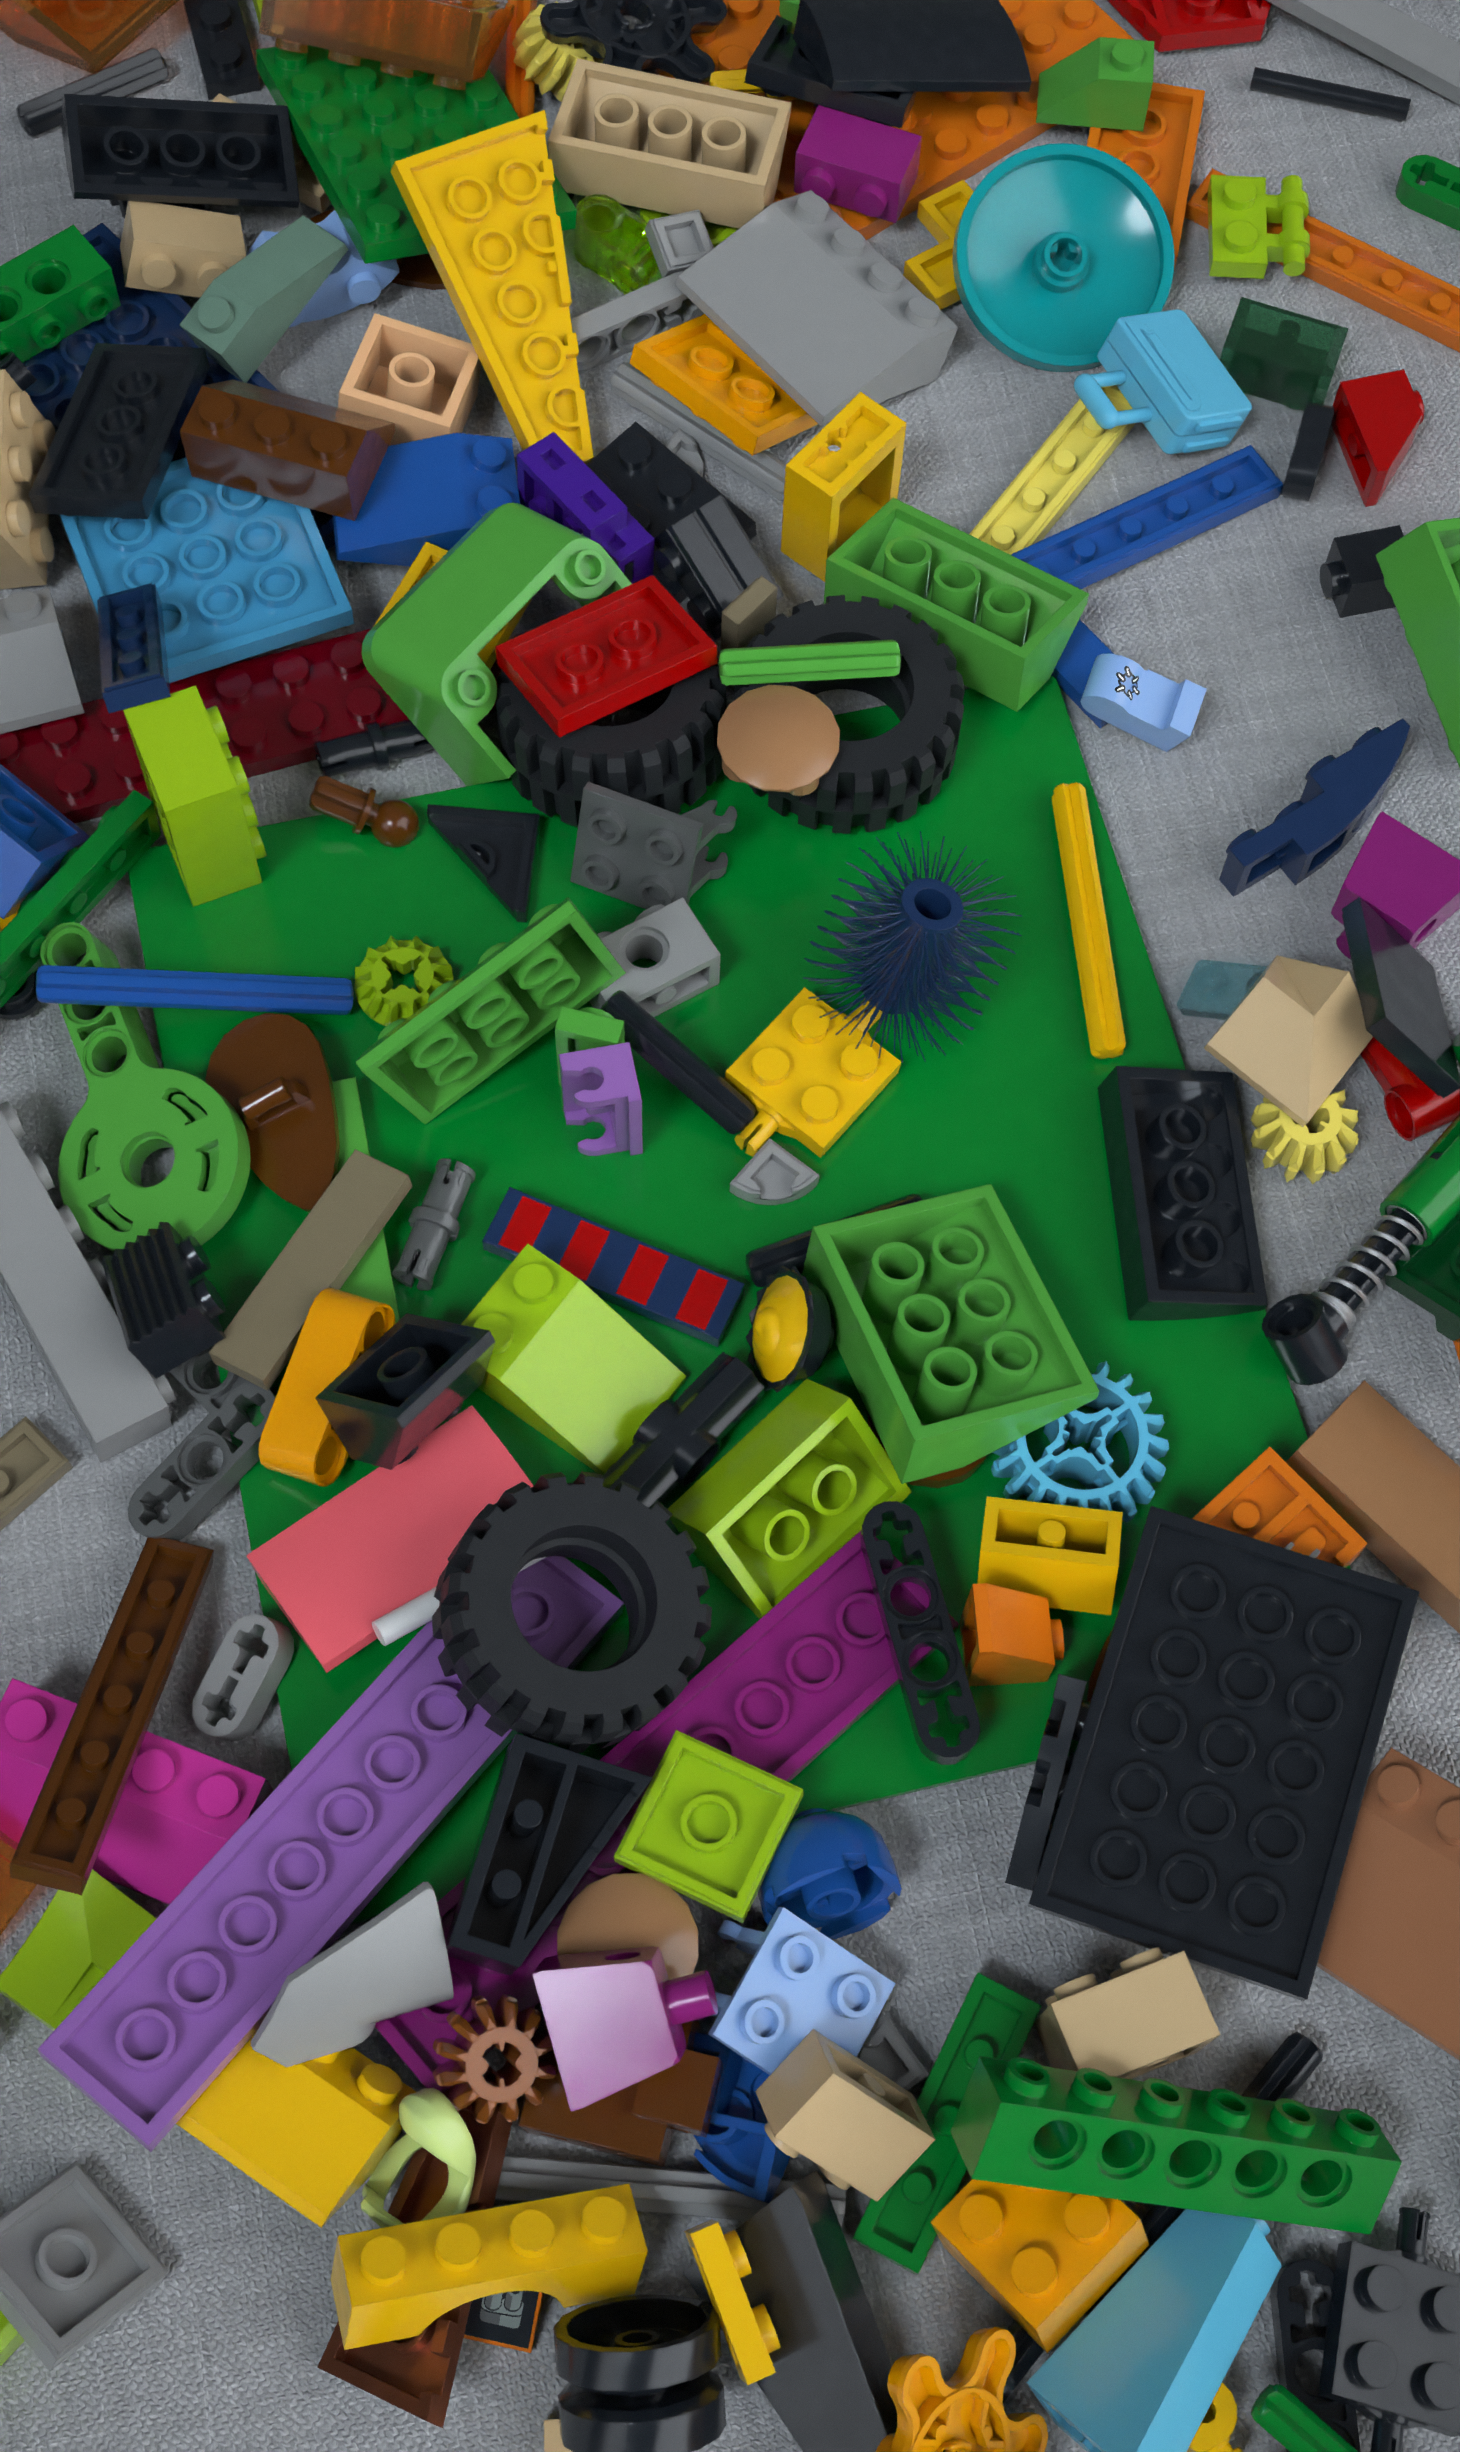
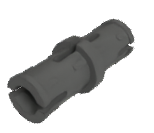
[392,1158,476,1291]

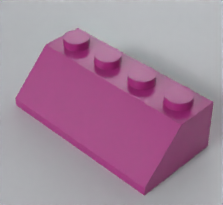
[0,1678,273,1905]

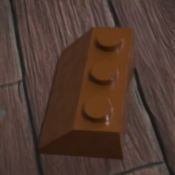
[180,379,396,521]

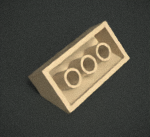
[548,58,791,228]

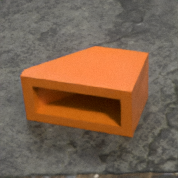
[960,1583,1064,1686]

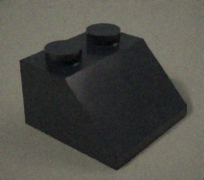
[315,1313,496,1470]

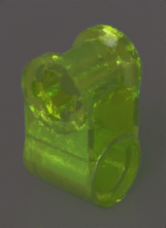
[574,194,659,295]

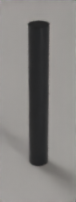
[1250,67,1411,121]

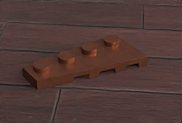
[317,2087,513,2428]

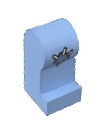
[1080,654,1207,752]

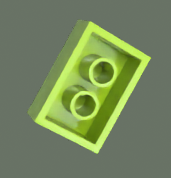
[123,685,266,907]

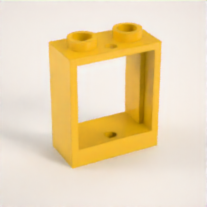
[781,392,907,582]

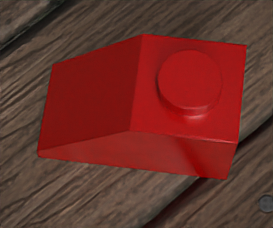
[1331,369,1424,507]

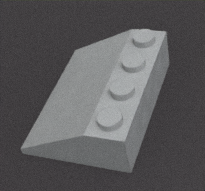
[675,190,958,426]

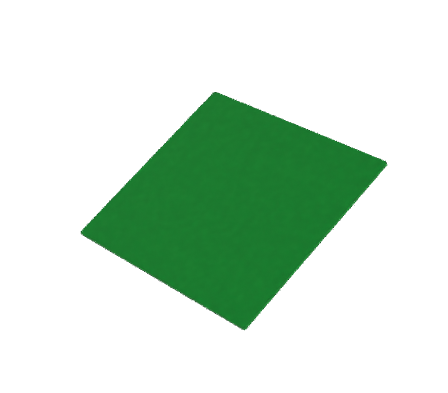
[128,676,1351,1925]

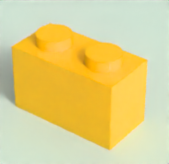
[977,1496,1123,1615]

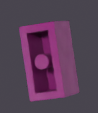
[794,105,922,223]

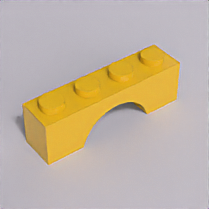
[330,2184,648,2350]

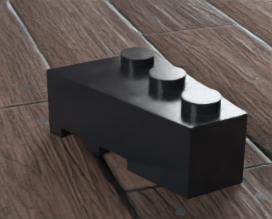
[445,1733,652,1976]

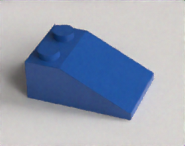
[333,433,520,567]

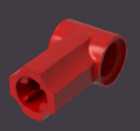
[1360,1037,1460,1141]

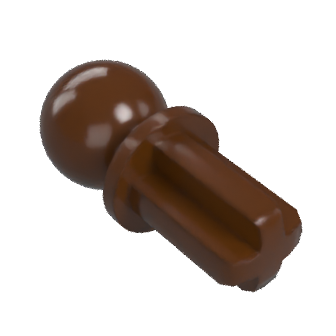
[309,776,419,848]

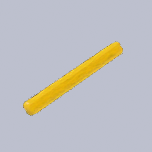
[1052,782,1126,1059]

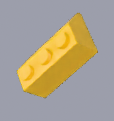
[176,2034,416,2228]

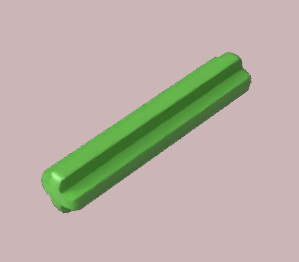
[719,639,901,686]

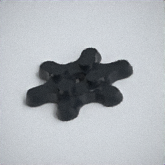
[540,0,727,84]

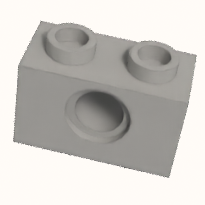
[589,897,721,1017]

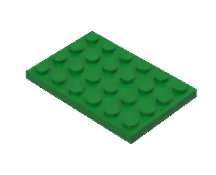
[256,20,577,264]

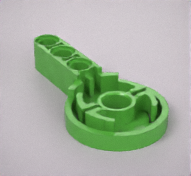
[40,922,251,1253]

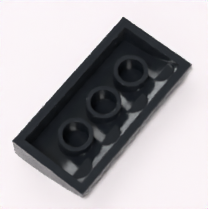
[793,0,1032,92]
[61,94,300,208]
[1098,1066,1268,1321]

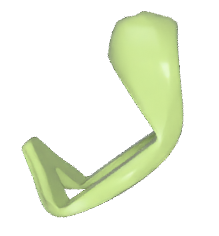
[361,2088,476,2228]

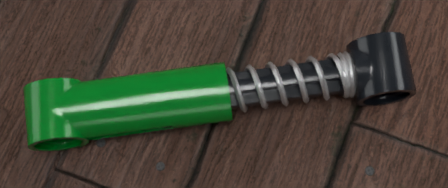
[1262,1114,1460,1386]

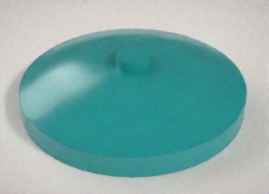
[952,143,1175,372]

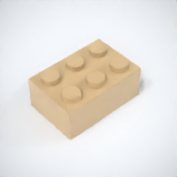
[0,369,56,589]

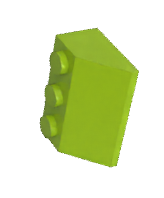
[668,1379,911,1619]

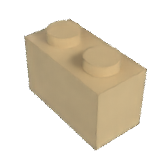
[120,201,246,298]
[755,2029,936,2202]

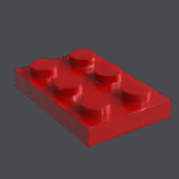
[495,575,718,738]

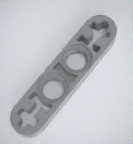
[571,271,703,374]

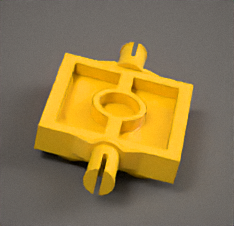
[724,987,902,1158]

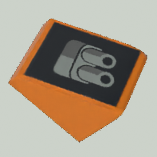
[463,2291,545,2353]

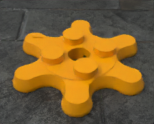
[876,2327,1048,2452]

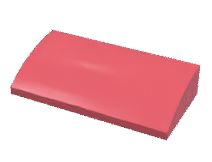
[246,1405,534,1673]

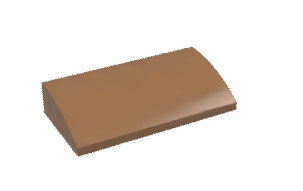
[1286,1380,1460,1634]

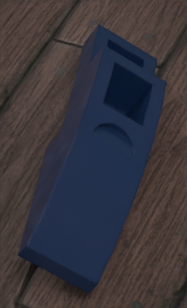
[1219,718,1410,897]

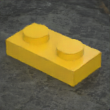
[684,2219,781,2385]

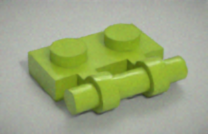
[1208,175,1310,279]

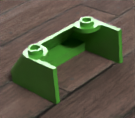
[362,503,632,786]

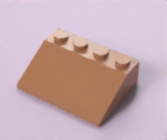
[1317,1748,1460,2061]

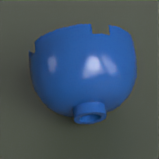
[758,1808,902,1940]

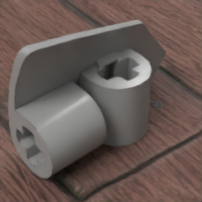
[250,1882,454,2068]

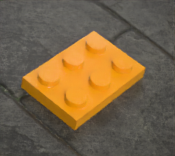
[630,314,818,456]

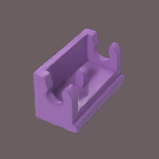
[559,1042,643,1156]

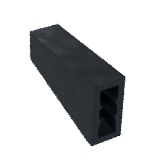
[683,2171,897,2452]

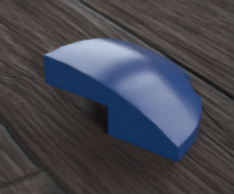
[693,2032,790,2203]

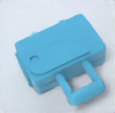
[1074,309,1252,454]

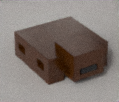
[518,2020,723,2167]

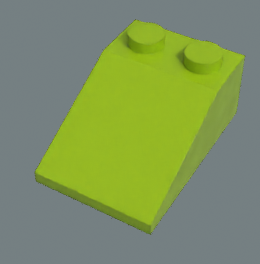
[461,1243,686,1475]

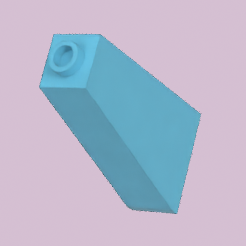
[1026,2209,1282,2452]

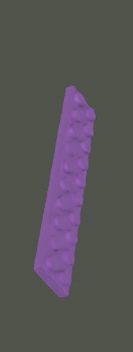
[38,1556,624,2152]

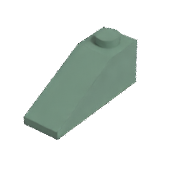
[180,215,348,383]

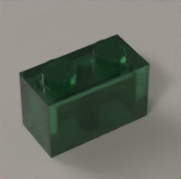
[1220,297,1349,411]

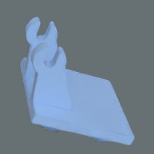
[708,1907,896,2075]

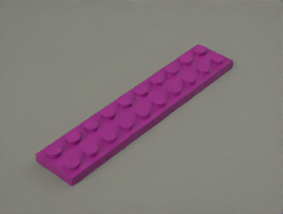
[375,1531,959,2094]

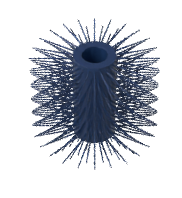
[803,831,1022,1063]

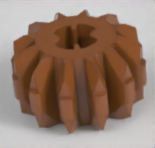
[433,1994,557,2124]

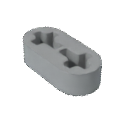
[192,1613,294,1742]

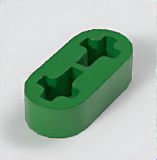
[1395,155,1460,231]

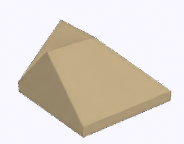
[1204,955,1373,1127]

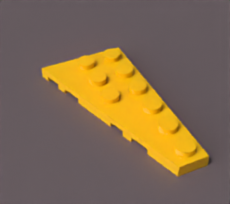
[390,110,594,464]

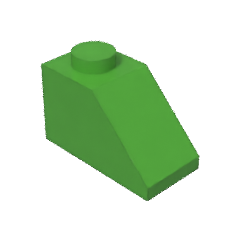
[1036,37,1154,131]

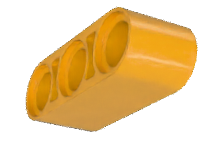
[258,1287,395,1487]

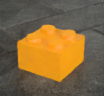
[931,2179,1149,2353]

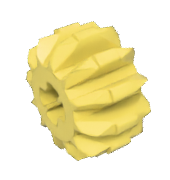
[512,1,604,102]
[1251,1089,1359,1184]

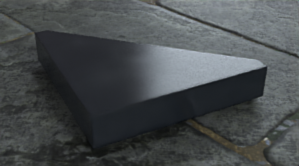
[427,804,540,923]

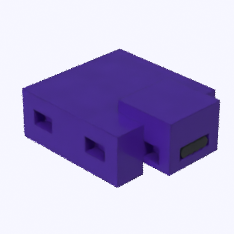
[517,432,655,584]

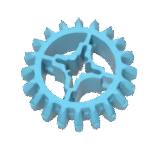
[991,1361,1169,1522]

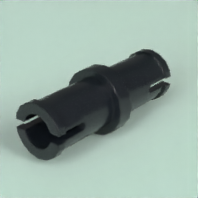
[314,719,436,778]

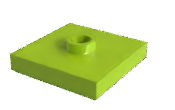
[614,1730,804,1923]

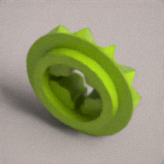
[355,935,454,1026]

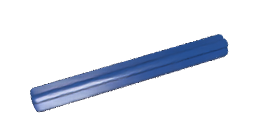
[36,965,354,1015]

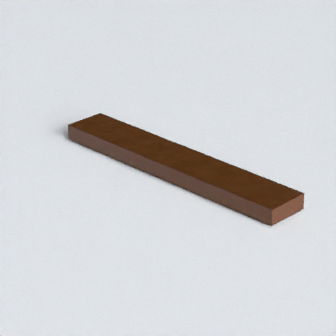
[10,1537,214,1895]

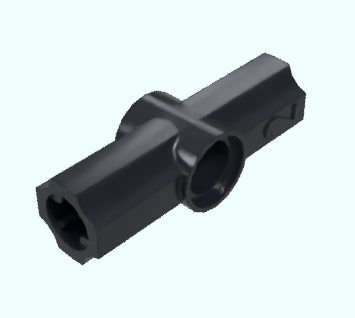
[603,1352,764,1509]

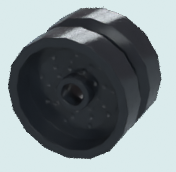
[553,2294,726,2452]

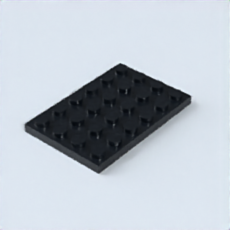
[1028,1506,1420,2001]

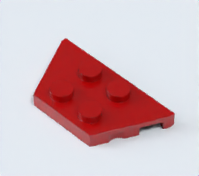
[1107,0,1272,52]

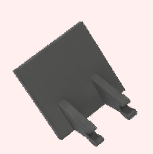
[570,782,737,909]

